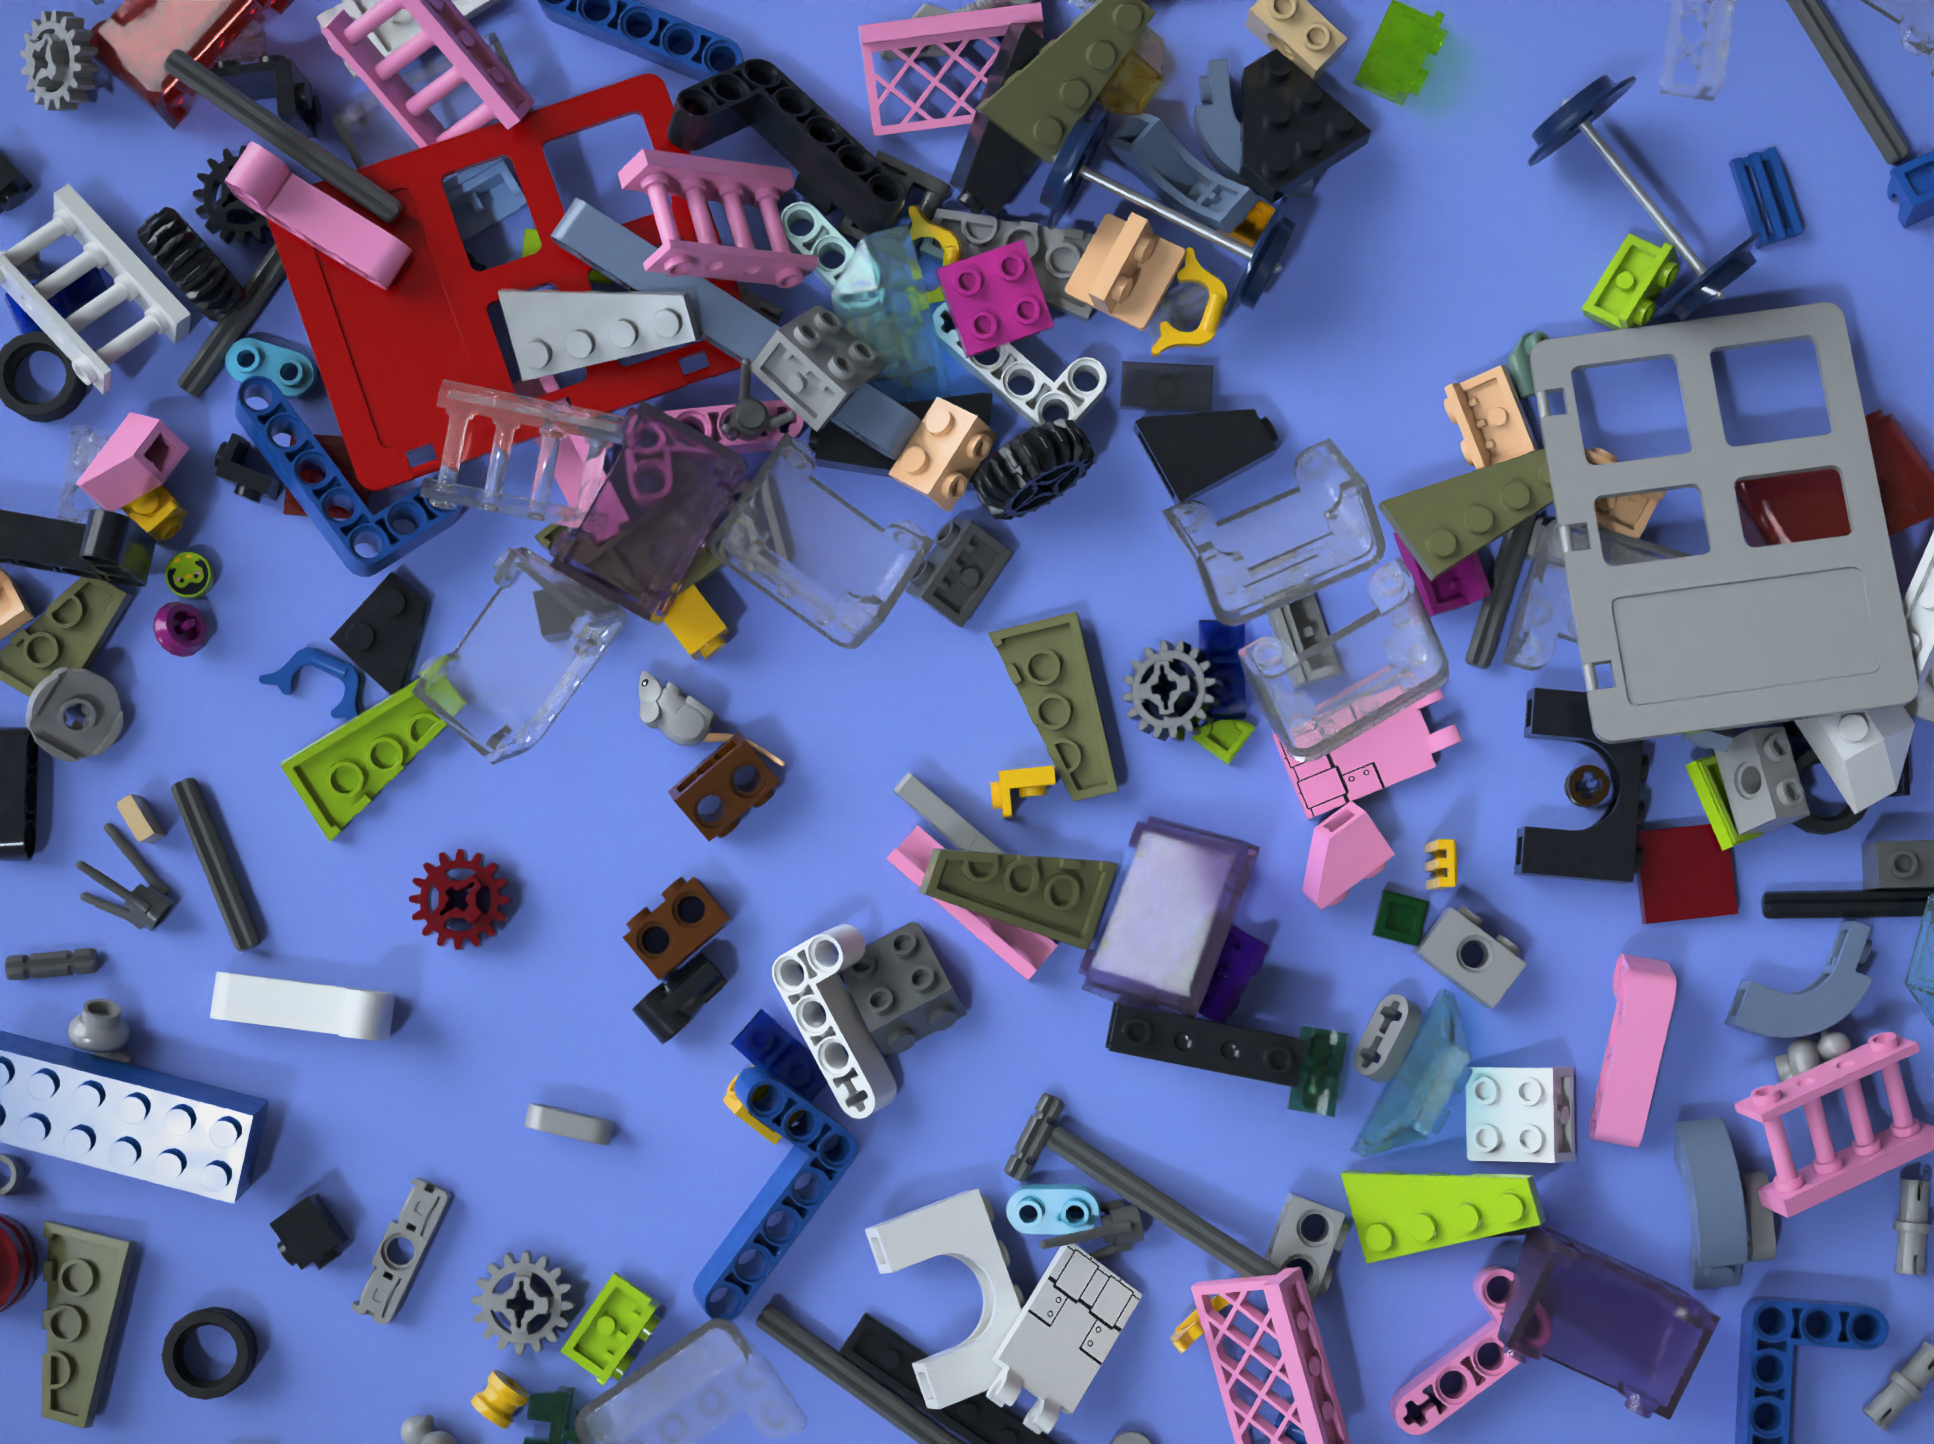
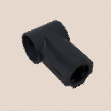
[632,953,729,1045]

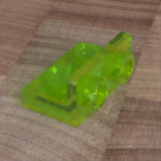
[1353,0,1447,106]

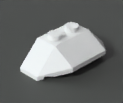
[1794,706,1915,814]

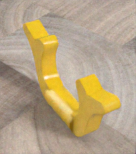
[904,205,963,320]
[1151,247,1227,357]
[1170,1276,1244,1354]

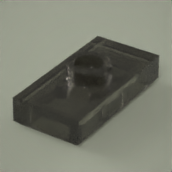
[1120,361,1214,413]

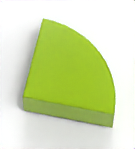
[1191,719,1256,766]

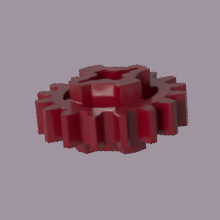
[409,849,513,950]

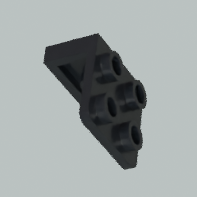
[209,55,322,138]

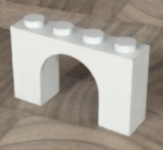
[865,1189,1026,1409]

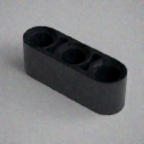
[0,727,39,861]

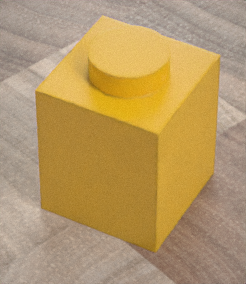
[657,584,730,660]

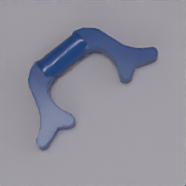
[259,647,361,721]

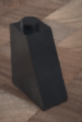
[1133,409,1278,508]

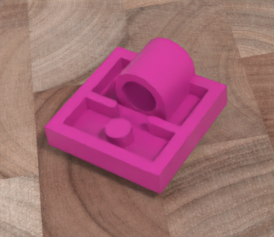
[935,239,1054,359]

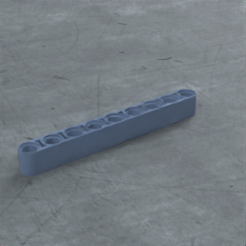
[550,198,922,460]

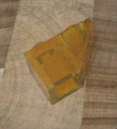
[1096,25,1164,115]

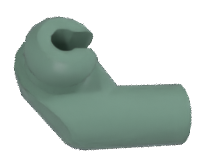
[1507,331,1549,400]

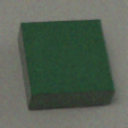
[1371,890,1429,947]

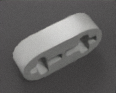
[1353,994,1422,1083]
[524,1103,615,1145]
[1739,1171,1776,1262]

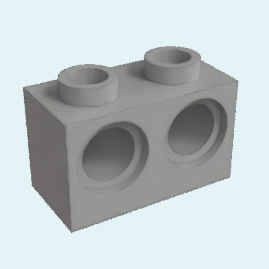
[1264,1192,1349,1304]

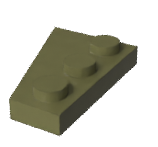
[0,577,132,697]

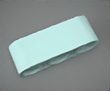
[781,202,885,316]

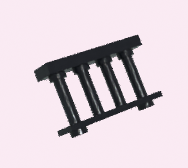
[1105,1002,1306,1088]

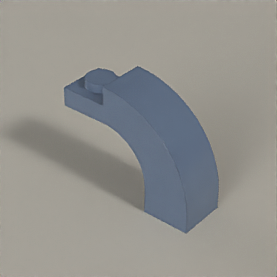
[1192,58,1314,199]
[1106,109,1259,234]
[1724,921,1873,1038]
[1674,1117,1748,1290]

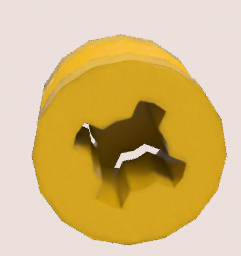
[470,1370,531,1429]

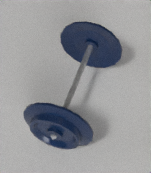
[1527,75,1762,322]
[1039,107,1296,318]

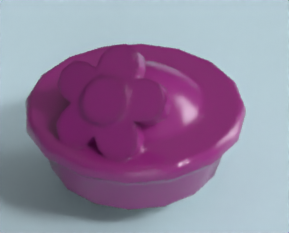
[153,602,207,657]

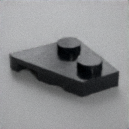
[330,572,428,695]

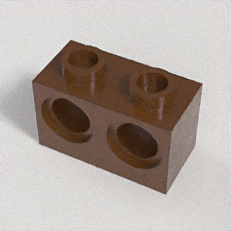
[668,732,780,842]
[622,877,733,980]

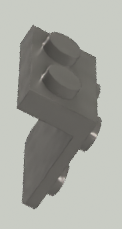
[840,922,967,1058]

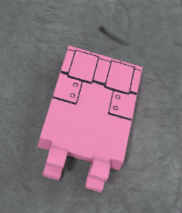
[1272,681,1462,820]

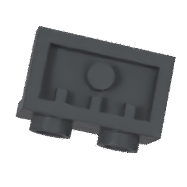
[906,517,1013,628]

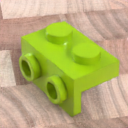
[1582,233,1680,330]
[560,1272,661,1386]

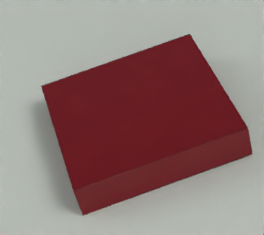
[1636,824,1738,924]

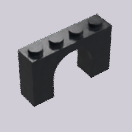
[1514,688,1649,884]

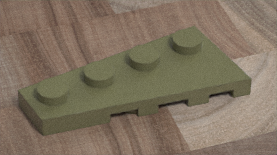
[975,0,1156,164]
[1378,448,1554,582]
[988,611,1120,802]
[919,848,1118,951]
[41,1221,137,1428]

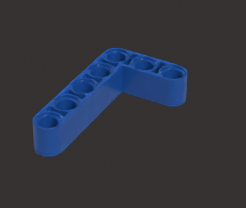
[537,0,744,82]
[235,376,465,577]
[693,1067,858,1323]
[1735,1296,1889,1444]

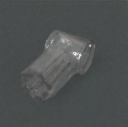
[1144,267,1230,345]

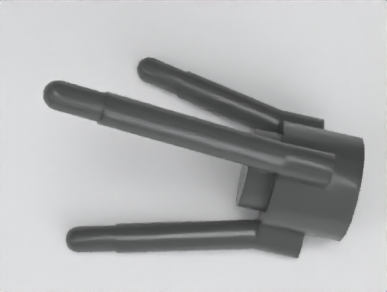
[722,358,797,441]
[76,823,174,931]
[1040,1199,1144,1261]

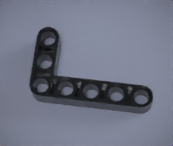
[666,59,907,236]
[0,509,156,587]

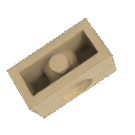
[1245,0,1348,82]

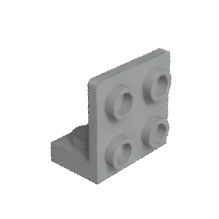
[751,305,885,432]

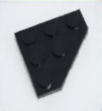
[1239,49,1371,204]

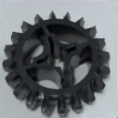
[137,207,246,322]
[973,419,1095,520]

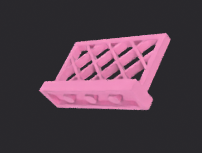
[858,2,1044,136]
[1191,1267,1351,1444]

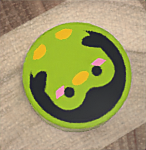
[165,552,215,599]

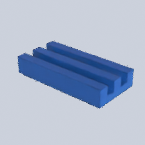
[1729,146,1804,248]

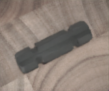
[5,948,99,981]
[1004,1093,1064,1182]

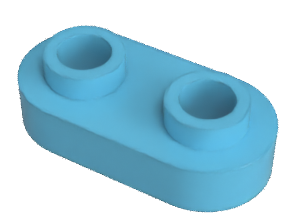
[225,338,318,399]
[1006,1184,1101,1235]

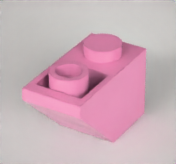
[76,412,190,512]
[1302,801,1395,910]

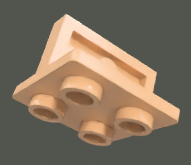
[1065,212,1186,331]

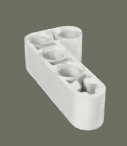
[932,302,1107,427]
[772,924,897,1119]
[210,972,395,1041]

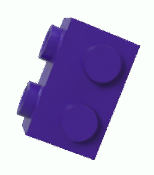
[1161,910,1269,1024]

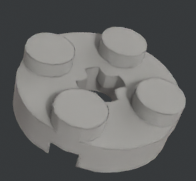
[25,667,123,762]

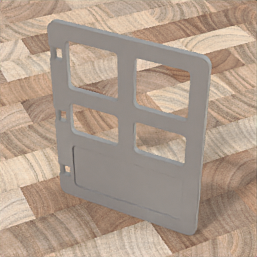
[1530,302,1919,744]

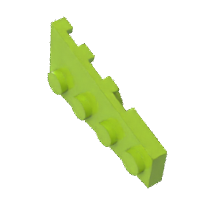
[280,666,464,842]
[1341,1170,1546,1264]

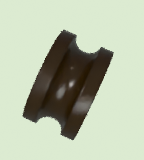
[1564,765,1610,807]

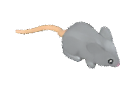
[638,670,785,766]

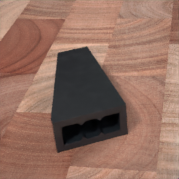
[949,23,1048,215]
[808,392,993,491]

